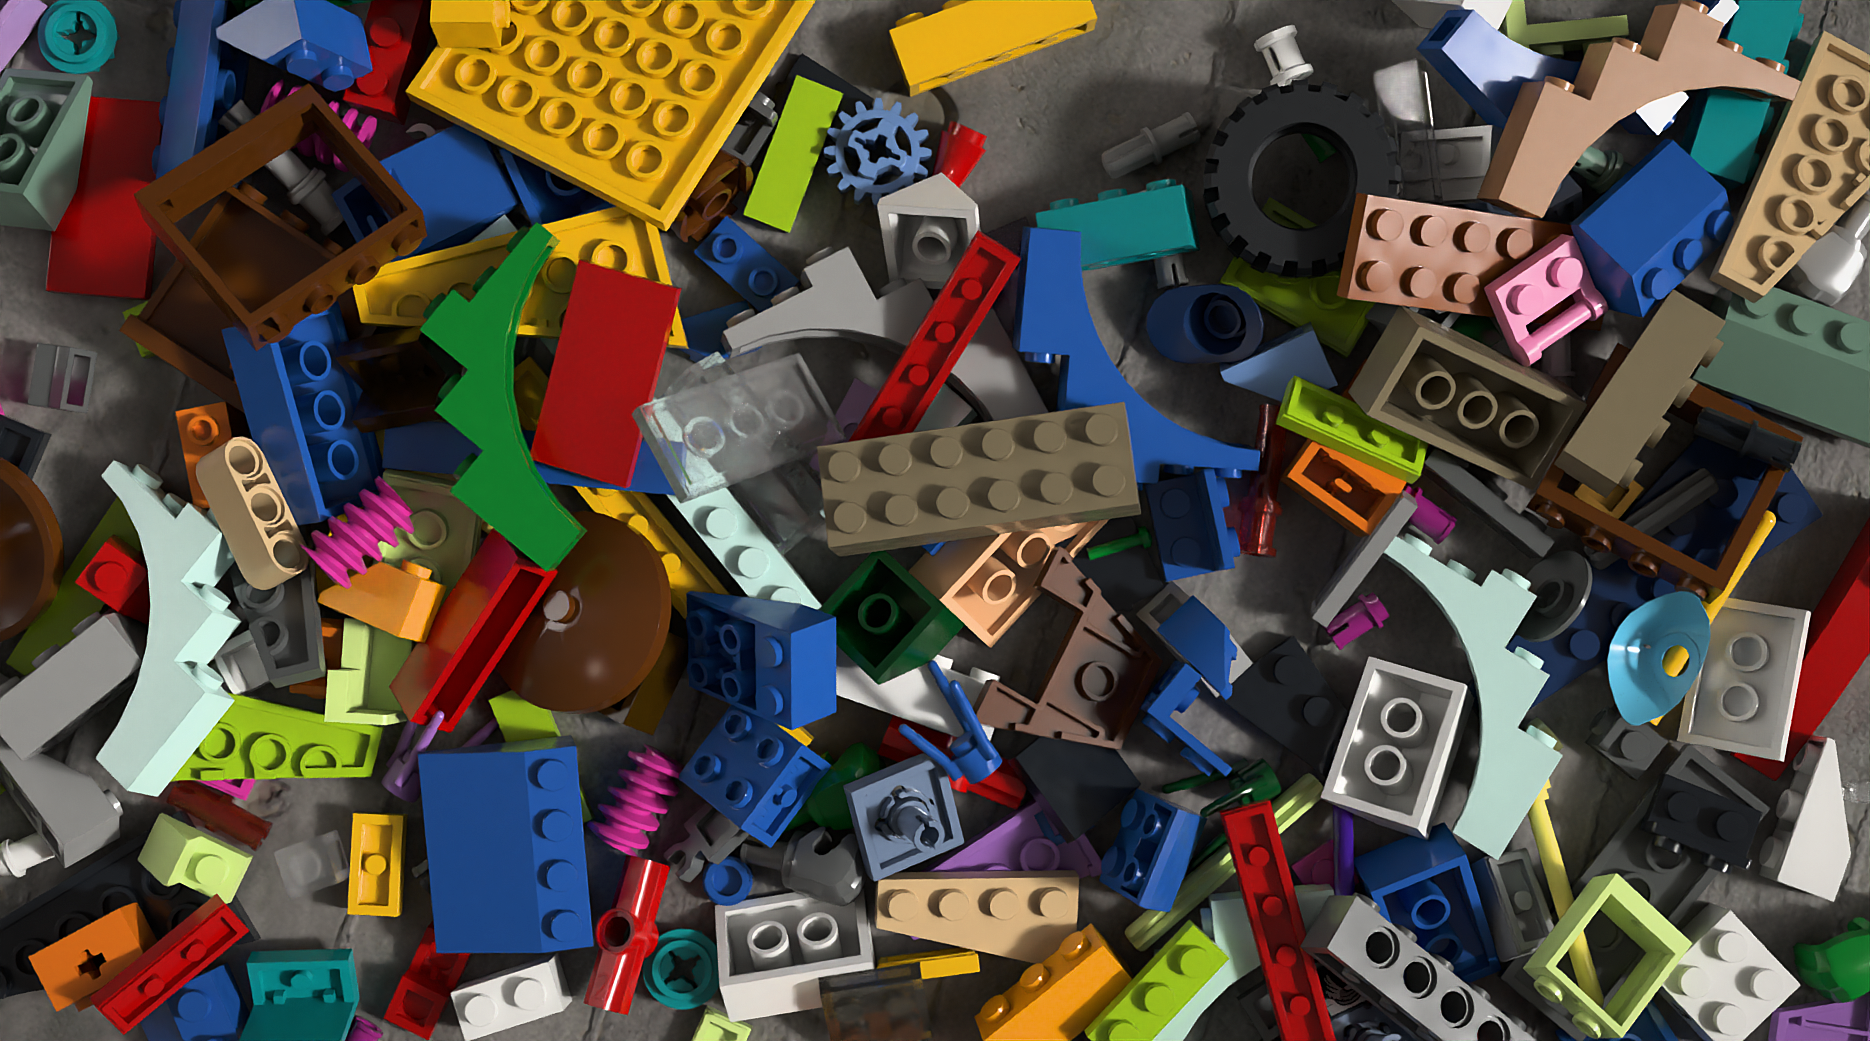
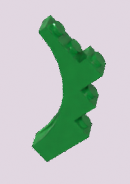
[419,222,587,572]

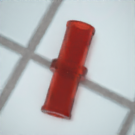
[167,780,273,852]

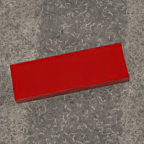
[89,894,250,1035]

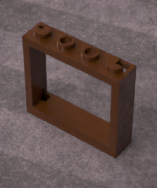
[134,83,427,351]
[1526,343,1804,604]

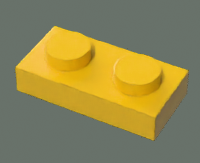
[347,812,408,917]

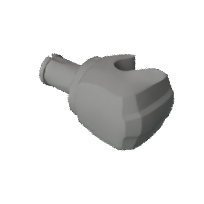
[1773,194,1870,307]

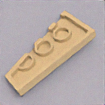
[875,870,1079,964]

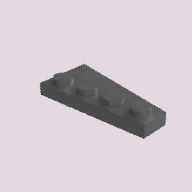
[228,523,326,688]

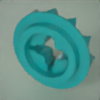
[38,0,121,74]
[643,927,719,1010]

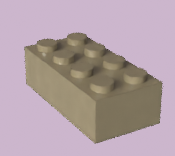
[1348,305,1587,490]

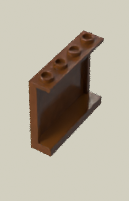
[119,180,381,413]

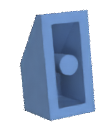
[1219,322,1338,402]

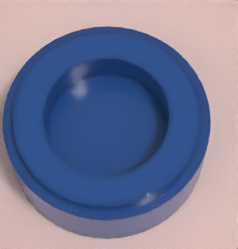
[702,854,754,906]

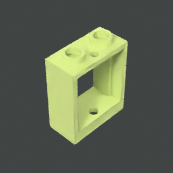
[1523,873,1692,1039]

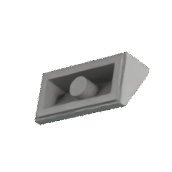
[1470,848,1555,962]

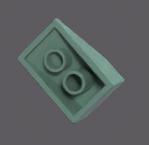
[0,68,93,231]

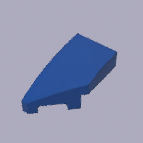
[678,300,762,365]
[1156,595,1237,700]

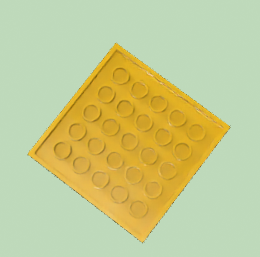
[405,0,816,232]

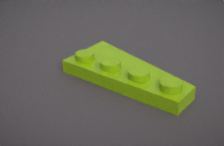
[170,691,385,782]

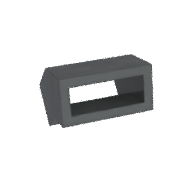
[27,343,97,414]

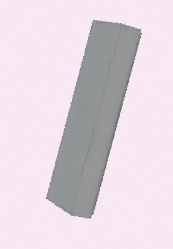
[1311,489,1418,628]

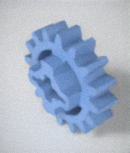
[824,98,932,209]

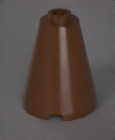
[670,148,754,243]

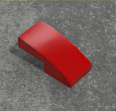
[383,921,473,1040]

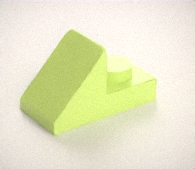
[137,813,253,904]

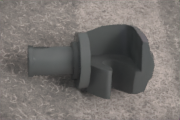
[740,826,868,907]

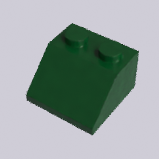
[819,550,965,685]

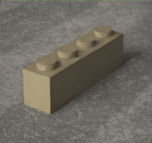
[1554,289,1726,498]

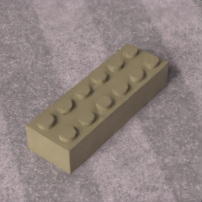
[817,402,1141,557]

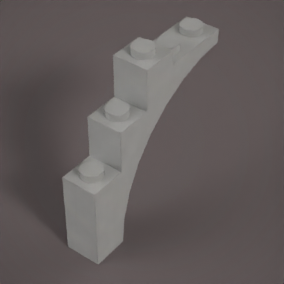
[720,247,1049,422]

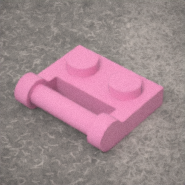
[1484,234,1608,367]

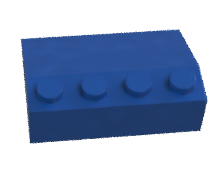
[417,735,594,953]

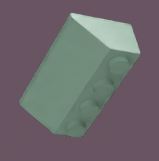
[1690,287,1870,448]

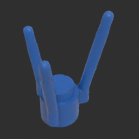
[898,660,1002,784]

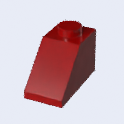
[75,534,150,625]

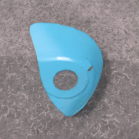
[1607,591,1710,726]

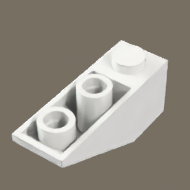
[1759,735,1851,902]

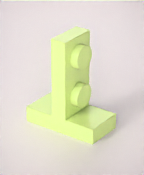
[1498,0,1629,59]

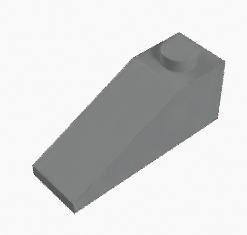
[0,736,123,868]

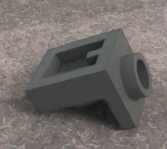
[1585,704,1668,781]

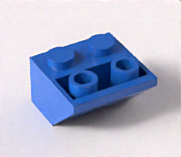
[1099,788,1208,913]

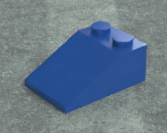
[1354,822,1502,983]

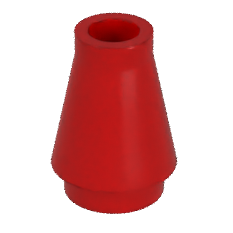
[932,121,987,188]

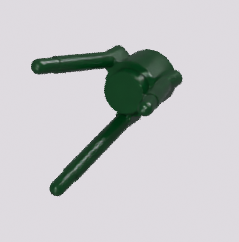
[1162,758,1281,869]

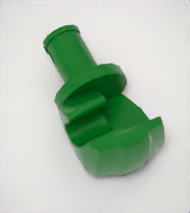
[780,742,887,836]
[1793,917,1870,1003]

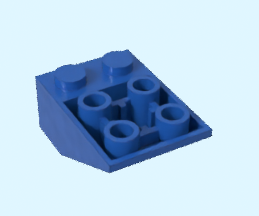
[331,124,522,263]
[686,591,837,730]

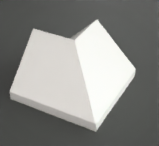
[877,172,981,289]

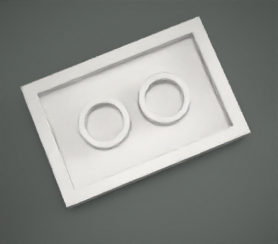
[1677,598,1811,762]

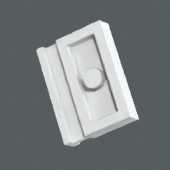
[1400,125,1502,205]

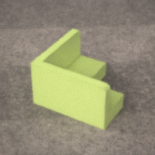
[324,618,415,725]

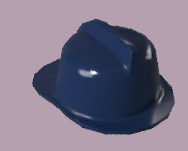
[1146,284,1264,364]

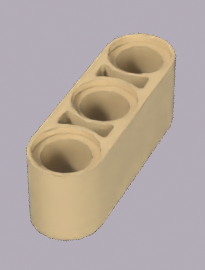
[196,437,309,590]

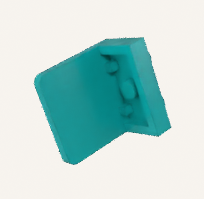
[239,948,360,1041]

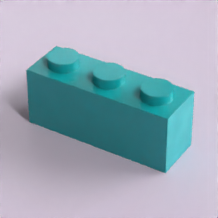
[1035,179,1201,272]

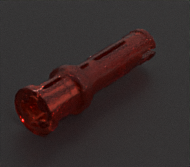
[1237,404,1287,558]

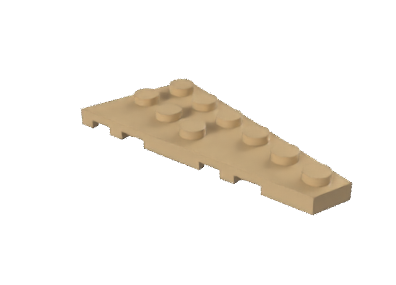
[1709,31,1870,303]

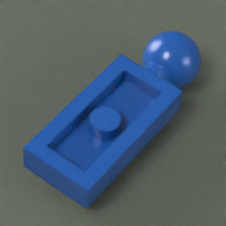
[694,216,801,313]

